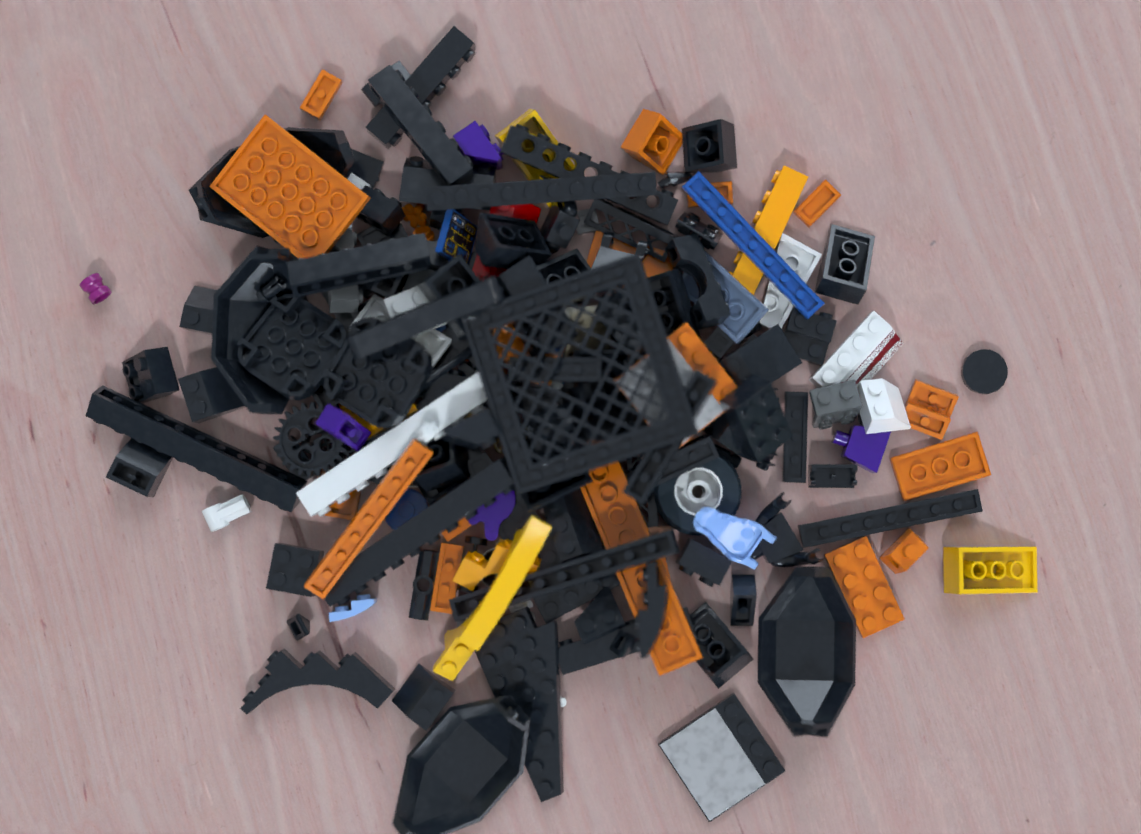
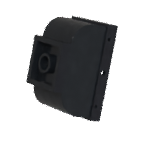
[561,349,639,446]

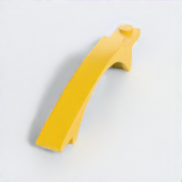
[433,515,552,681]

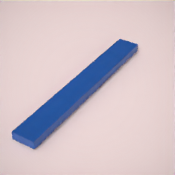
[682,171,825,320]

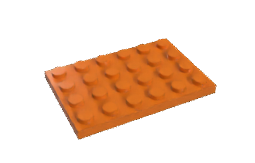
[209,114,371,258]

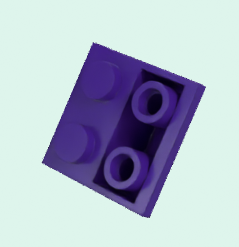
[453,121,504,170]

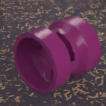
[79,273,112,305]

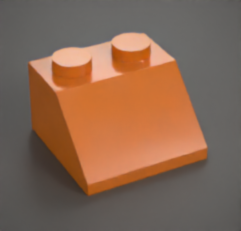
[621,109,683,175]

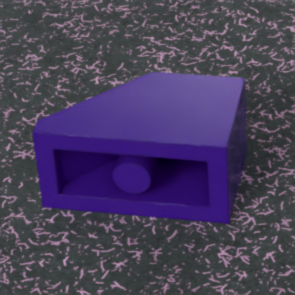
[315,404,371,451]

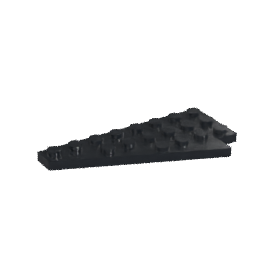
[474,606,564,802]

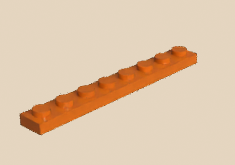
[304,438,433,599]

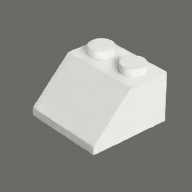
[857,379,911,434]

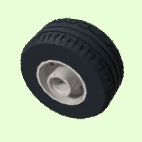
[654,453,742,535]

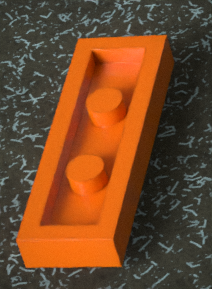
[430,542,464,614]

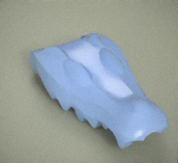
[693,506,777,570]

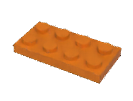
[824,536,905,638]

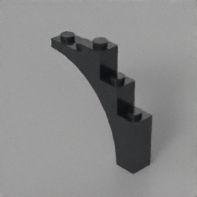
[240,649,395,714]

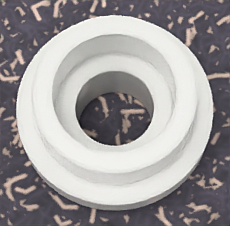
[417,421,439,443]

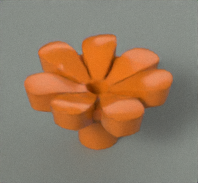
[402,203,427,228]

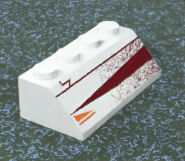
[809,311,903,388]

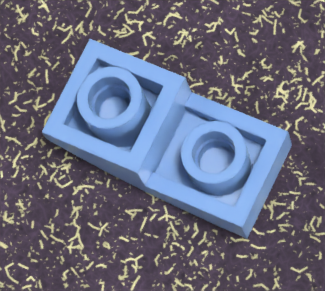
[329,594,377,622]

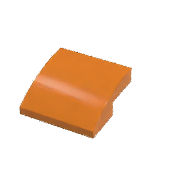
[905,379,959,440]

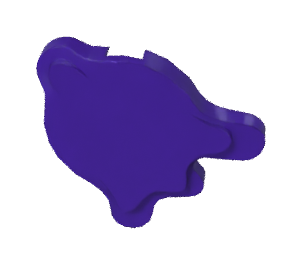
[468,484,515,541]

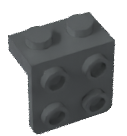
[809,380,862,430]

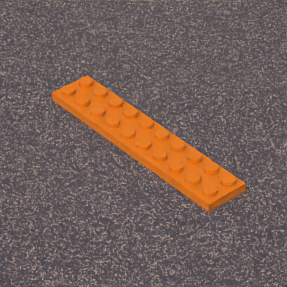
[580,461,703,676]

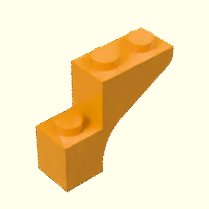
[452,538,542,591]

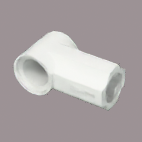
[202,494,252,532]

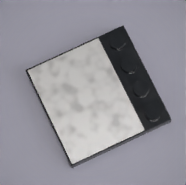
[658,693,785,822]

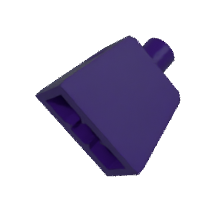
[832,425,891,473]

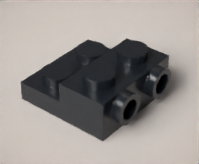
[784,308,837,366]

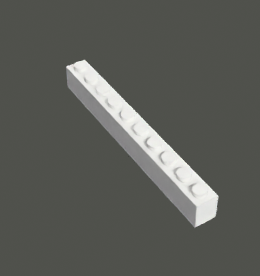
[296,372,488,517]

